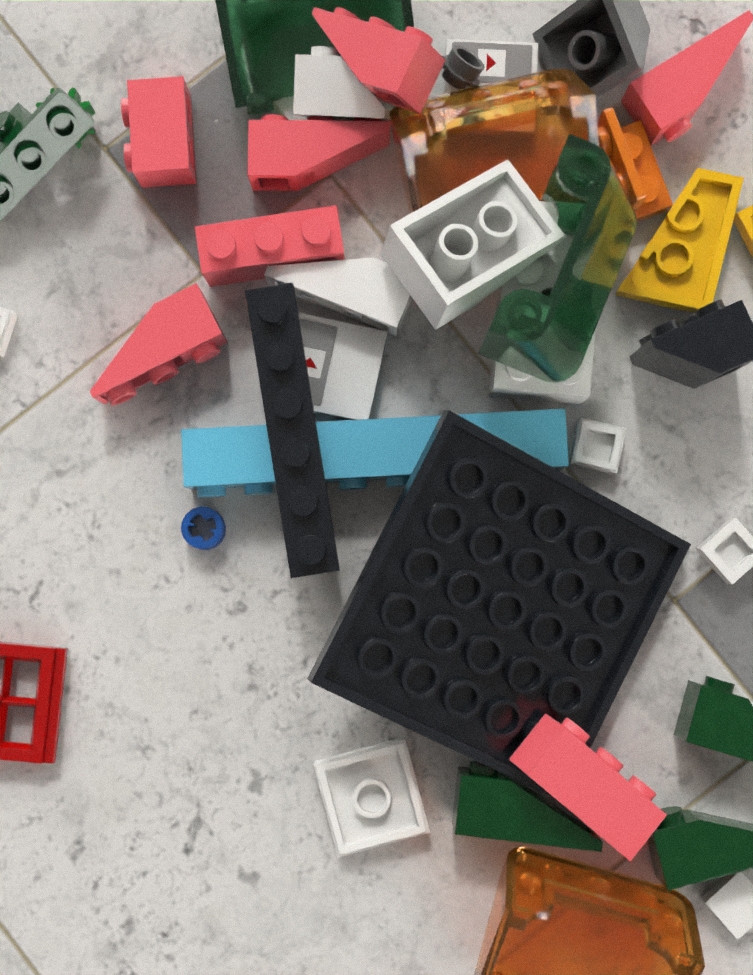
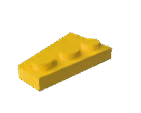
[616,168,744,313]

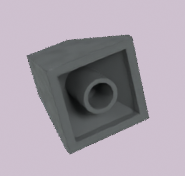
[532,0,650,117]

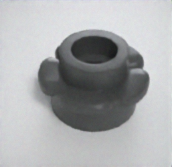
[442,45,485,90]

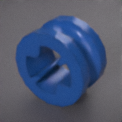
[181,506,226,550]

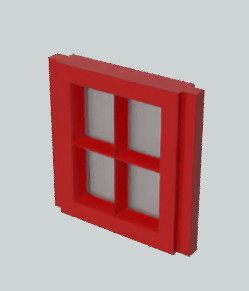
[0,641,68,764]

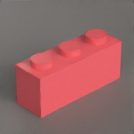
[195,205,345,287]
[509,713,667,862]

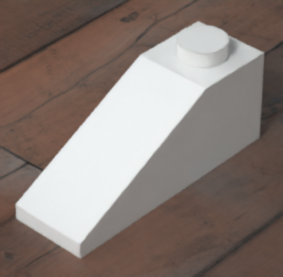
[264,257,412,337]

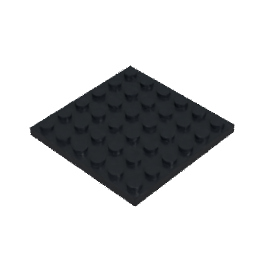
[307,410,691,797]

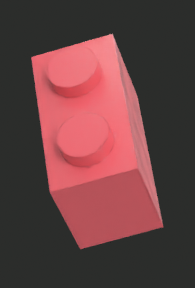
[121,76,197,188]

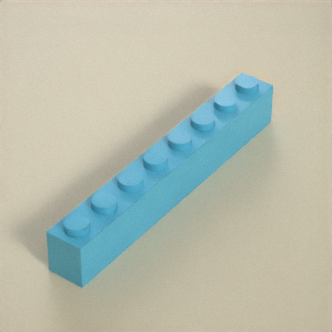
[181,409,569,498]

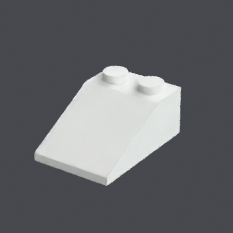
[380,160,565,330]

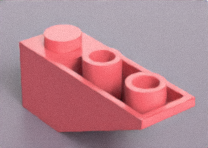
[312,7,445,114]
[247,114,390,191]
[90,283,228,406]

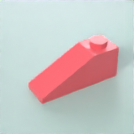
[621,10,753,146]

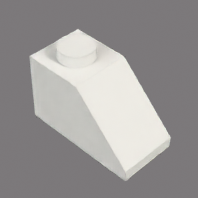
[293,46,396,122]

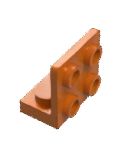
[584,107,673,229]

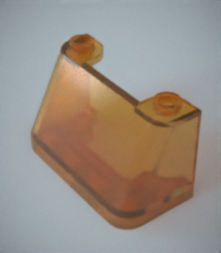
[389,69,602,214]
[474,847,705,975]

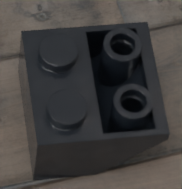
[629,299,753,389]

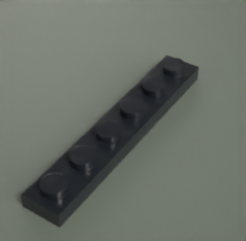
[245,283,340,578]

